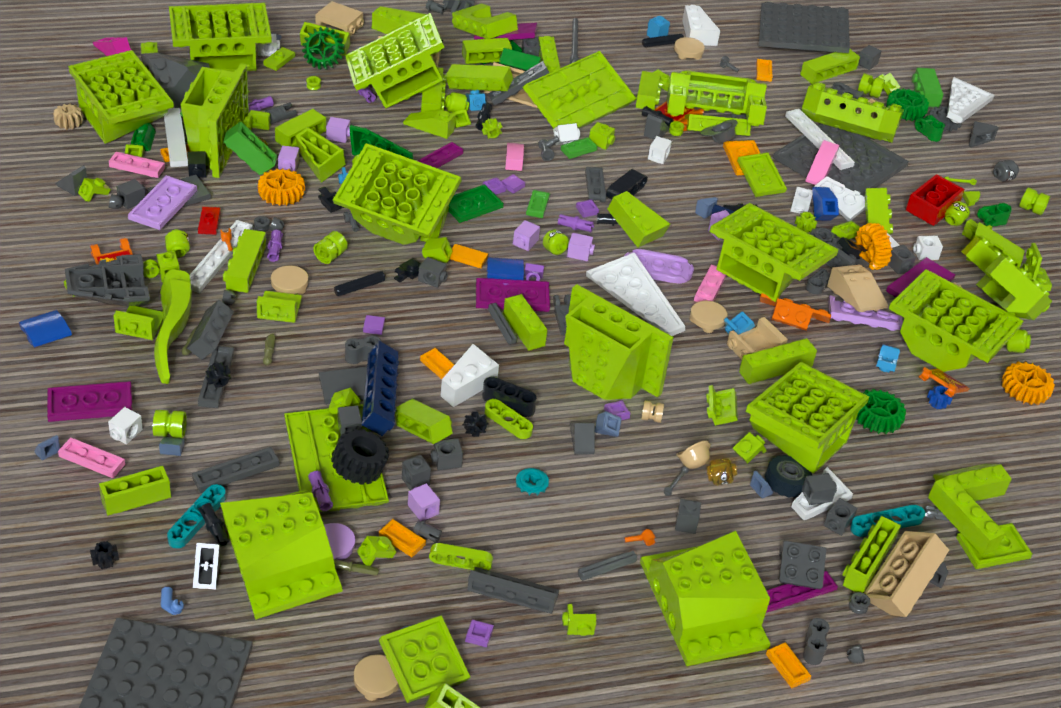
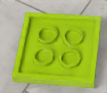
[379,615,470,703]

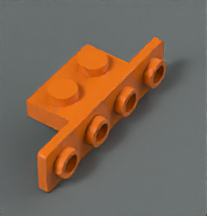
[760,293,831,331]

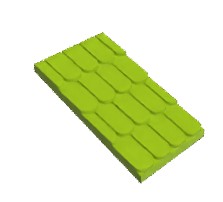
[523,51,637,129]
[284,404,389,512]

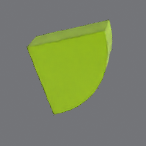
[963,191,980,206]

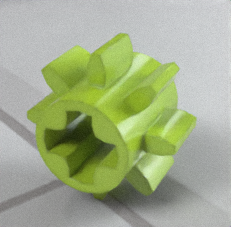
[482,118,502,139]
[795,212,817,233]

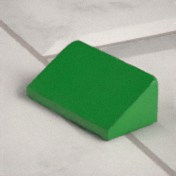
[130,123,156,151]

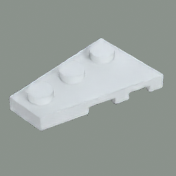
[814,176,865,221]
[791,467,853,521]

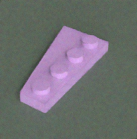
[828,295,903,331]

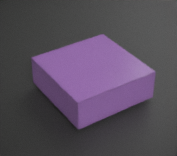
[501,174,525,193]
[482,177,506,195]
[576,200,599,218]
[363,315,385,335]
[604,400,630,420]
[465,620,494,648]

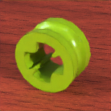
[306,76,321,90]
[669,121,684,136]
[143,259,159,278]

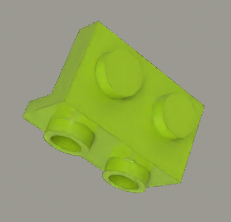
[706,385,738,426]

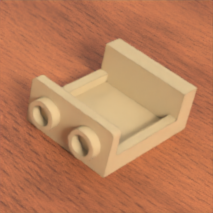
[316,1,364,36]
[727,317,788,360]

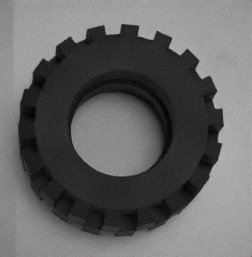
[331,429,389,485]

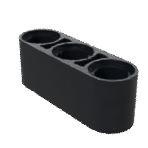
[606,169,648,200]
[482,377,537,417]

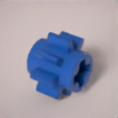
[927,386,953,409]

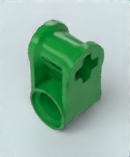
[915,115,945,142]
[977,203,1012,227]

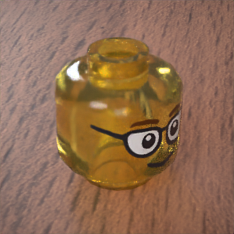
[706,458,737,486]

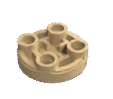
[674,37,705,60]
[271,265,308,294]
[690,301,728,333]
[354,655,399,701]

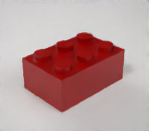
[906,174,965,226]

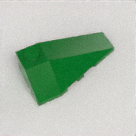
[349,125,413,160]

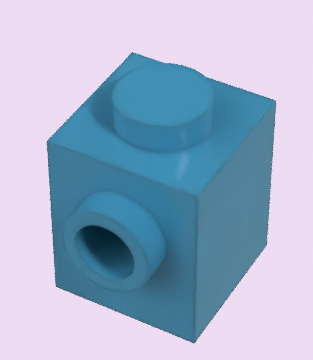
[647,15,670,38]

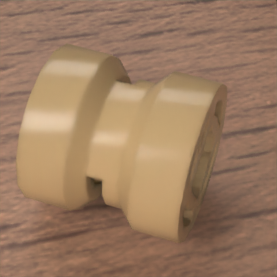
[641,400,664,423]

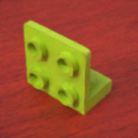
[1022,243,1052,291]
[257,291,302,323]
[113,306,163,340]

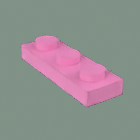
[109,152,165,178]
[694,264,727,302]
[58,437,125,478]

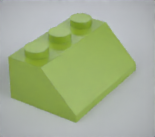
[933,463,1011,501]

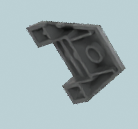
[141,53,210,108]
[65,254,150,307]

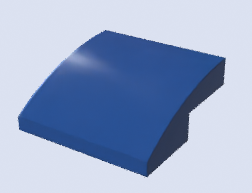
[487,257,524,280]
[19,310,72,347]

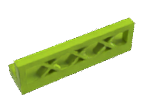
[684,114,751,136]

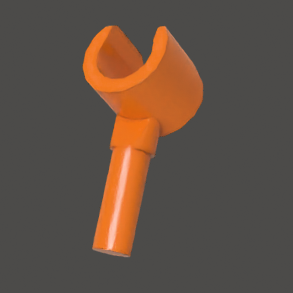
[220,228,233,251]
[624,529,655,546]

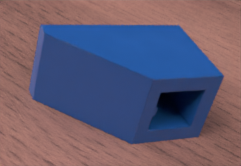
[812,187,839,221]

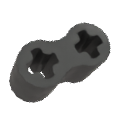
[345,335,381,364]
[803,618,830,665]

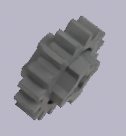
[929,106,962,132]

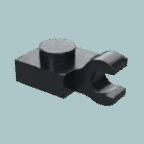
[318,186,344,213]
[838,237,867,259]
[394,258,421,283]

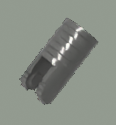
[265,102,298,124]

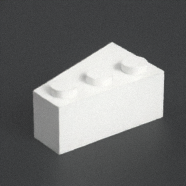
[682,5,720,46]
[441,344,499,407]

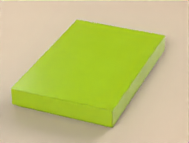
[737,152,787,197]
[956,523,1033,569]

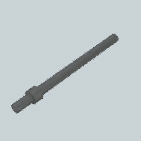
[570,18,579,64]

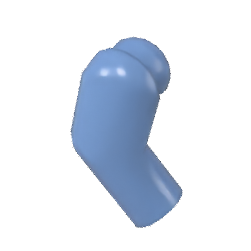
[161,587,184,615]

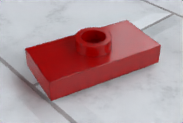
[198,206,221,235]

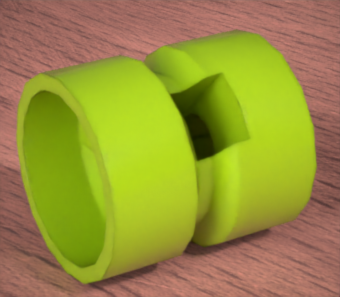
[858,73,885,99]
[1019,187,1050,216]
[313,231,348,264]
[153,410,187,438]

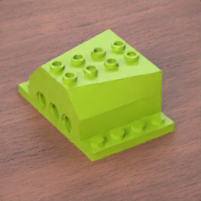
[169,3,272,72]
[345,13,445,109]
[68,50,174,144]
[180,63,249,178]
[333,143,462,245]
[710,203,839,302]
[889,269,1024,372]
[564,284,674,400]
[745,362,869,474]
[220,489,343,620]
[640,531,770,666]

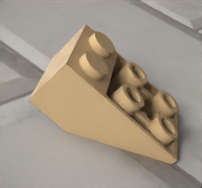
[827,265,888,312]

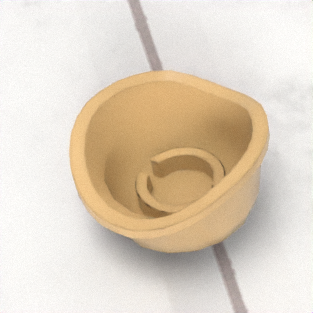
[676,440,711,469]

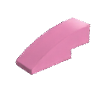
[806,140,839,185]
[505,142,524,171]

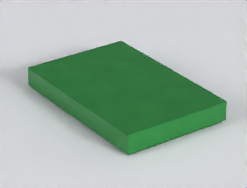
[448,184,504,223]

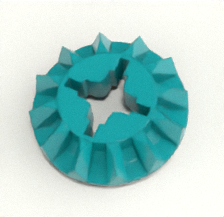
[516,468,549,496]

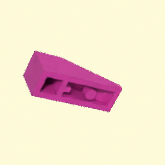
[93,37,131,56]

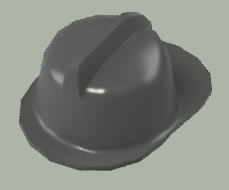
[700,119,738,144]

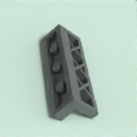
[467,567,559,614]

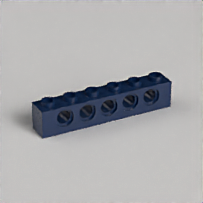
[362,341,399,436]

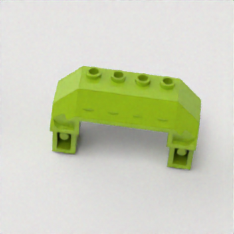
[667,70,767,126]
[802,82,904,143]
[961,236,1052,320]

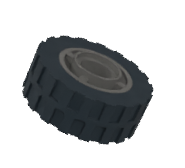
[765,455,812,498]

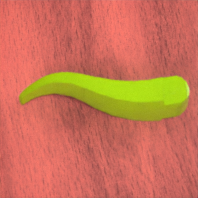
[154,269,192,384]

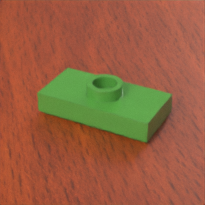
[561,137,597,159]
[526,190,550,218]

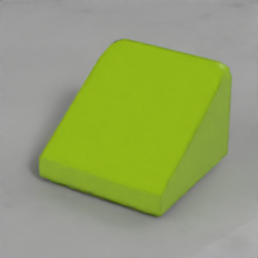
[451,109,471,128]
[125,144,145,158]

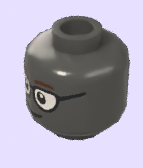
[993,160,1019,182]

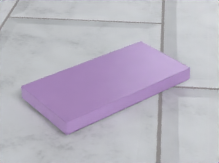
[128,175,197,230]

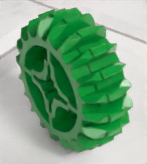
[302,27,345,70]
[886,88,929,121]
[856,388,906,435]

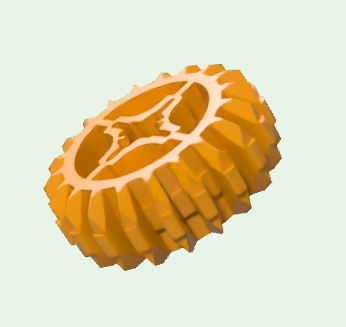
[258,168,305,206]
[855,223,893,270]
[1002,361,1055,405]

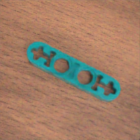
[167,484,226,549]
[850,505,925,537]

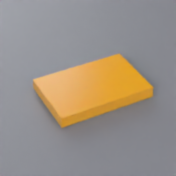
[723,140,761,176]

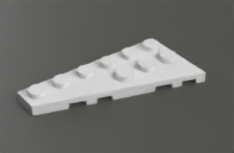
[947,77,994,123]
[586,253,685,336]

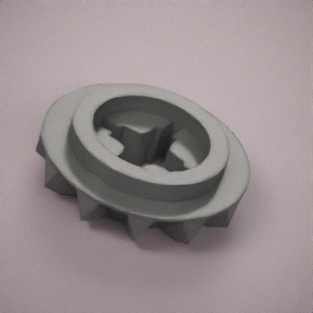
[810,228,837,243]

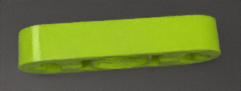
[485,399,533,439]
[429,543,493,570]

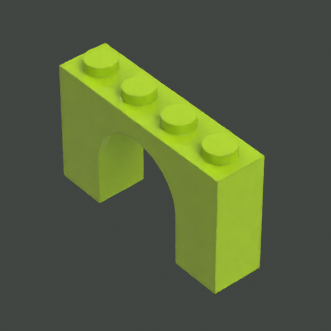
[452,3,518,39]

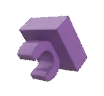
[525,263,544,281]

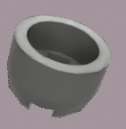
[109,194,123,209]
[269,217,284,231]
[222,290,236,305]
[847,645,865,664]

